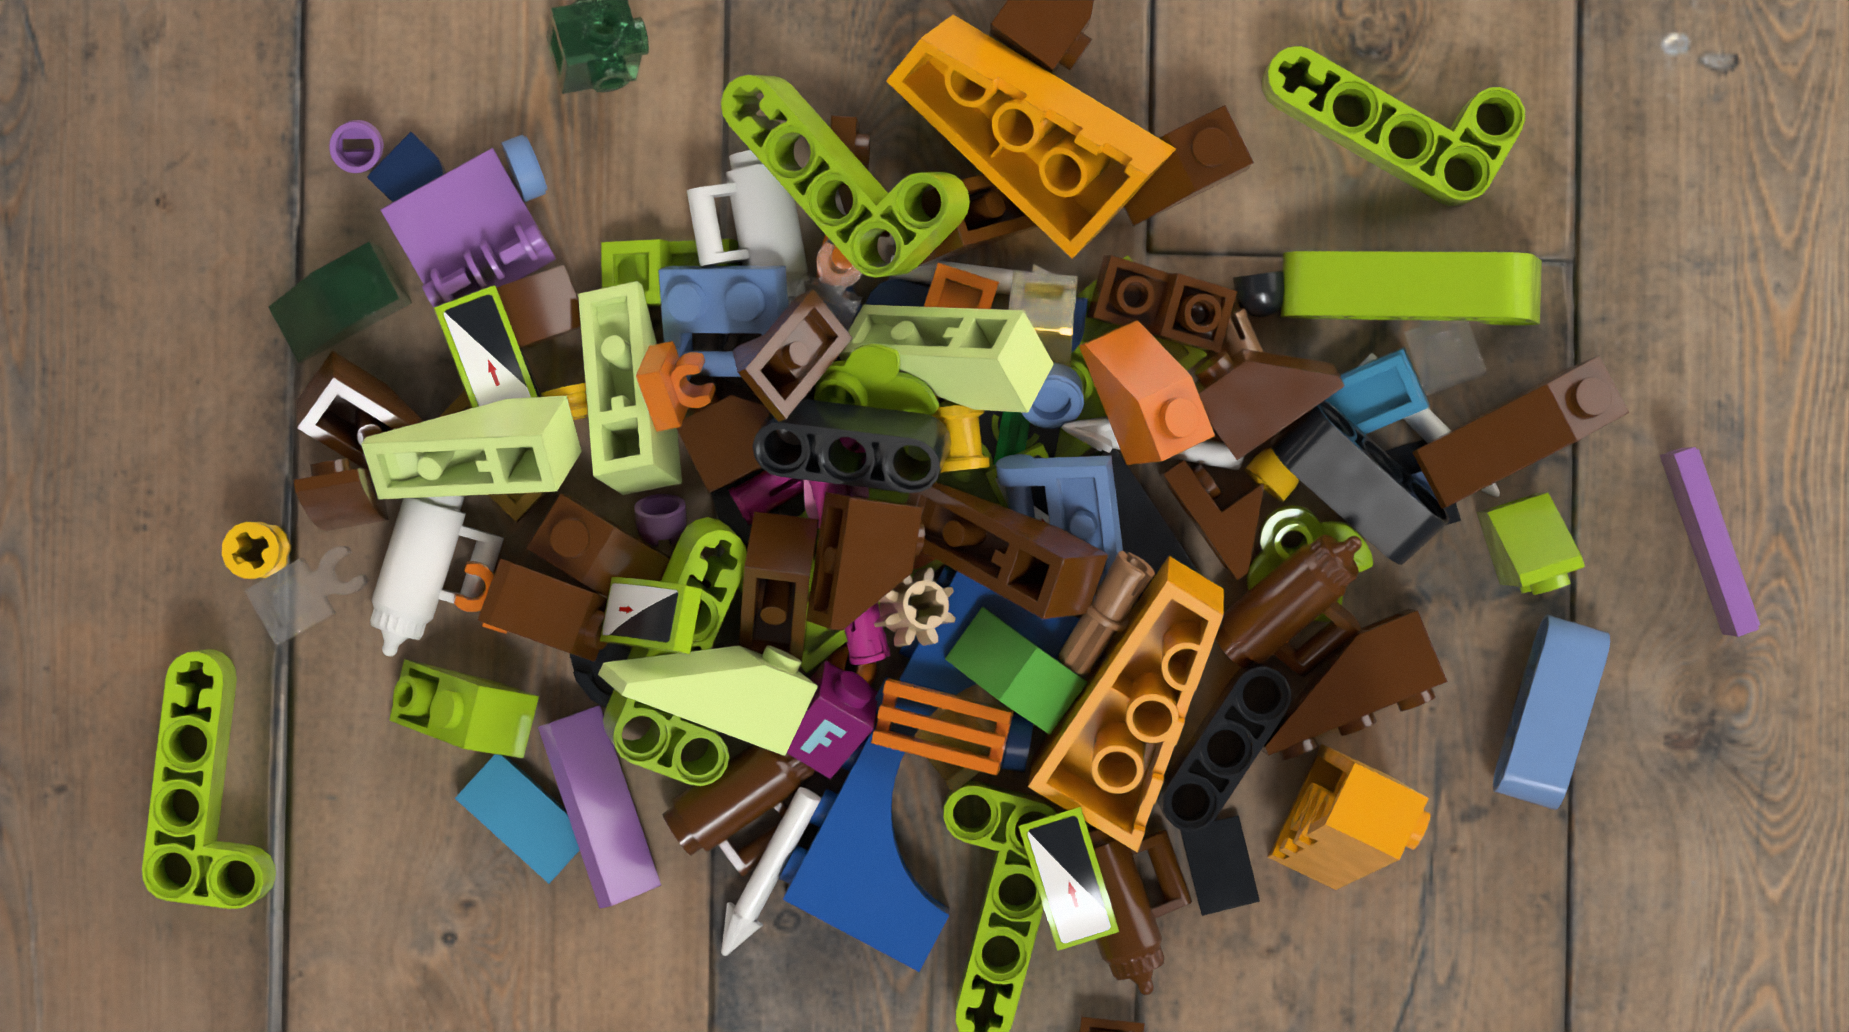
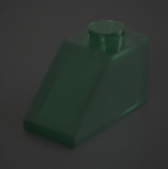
[268,242,412,363]

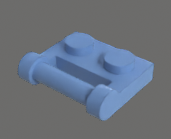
[659,266,788,381]
[996,454,1123,586]

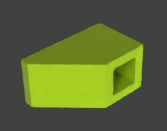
[1476,492,1585,595]
[389,659,539,758]

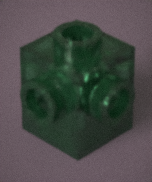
[546,0,649,94]

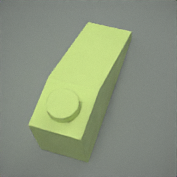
[578,281,682,495]
[839,305,1054,413]
[361,396,582,499]
[598,645,818,756]

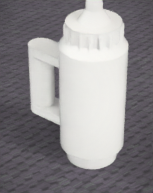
[687,150,808,306]
[370,496,504,657]

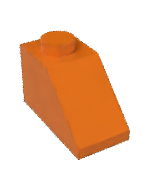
[1079,320,1215,465]

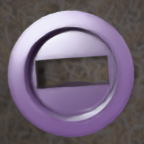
[329,120,384,173]
[634,494,687,547]

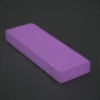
[1660,447,1760,637]
[538,705,661,908]

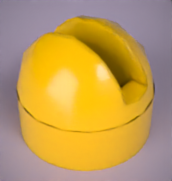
[1244,447,1299,502]

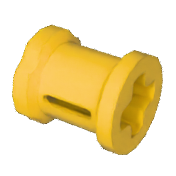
[931,405,990,473]
[222,522,291,579]

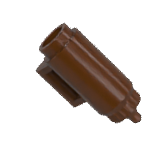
[1215,535,1362,677]
[662,744,815,877]
[1087,826,1192,995]

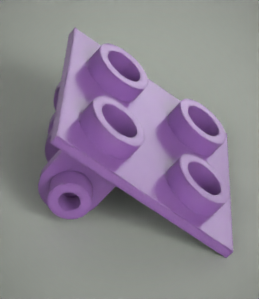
[380,147,556,307]

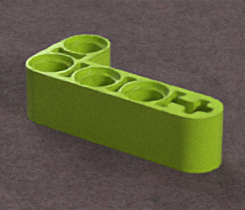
[1262,46,1525,206]
[721,75,970,278]
[1281,251,1542,326]
[603,517,747,786]
[142,649,276,909]
[943,780,1058,1032]

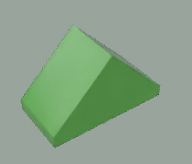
[945,606,1088,735]

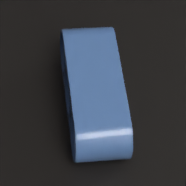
[1493,614,1610,810]

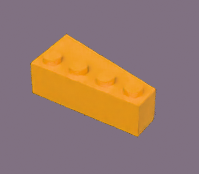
[886,14,1176,259]
[1028,556,1224,853]
[1268,744,1431,890]

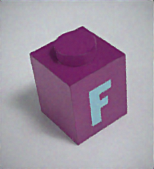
[787,660,878,779]

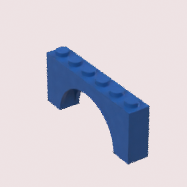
[779,565,1080,972]

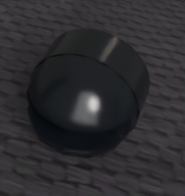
[1233,271,1284,317]

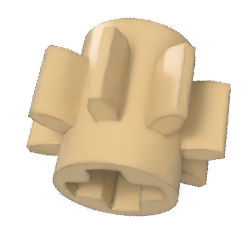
[874,567,956,647]

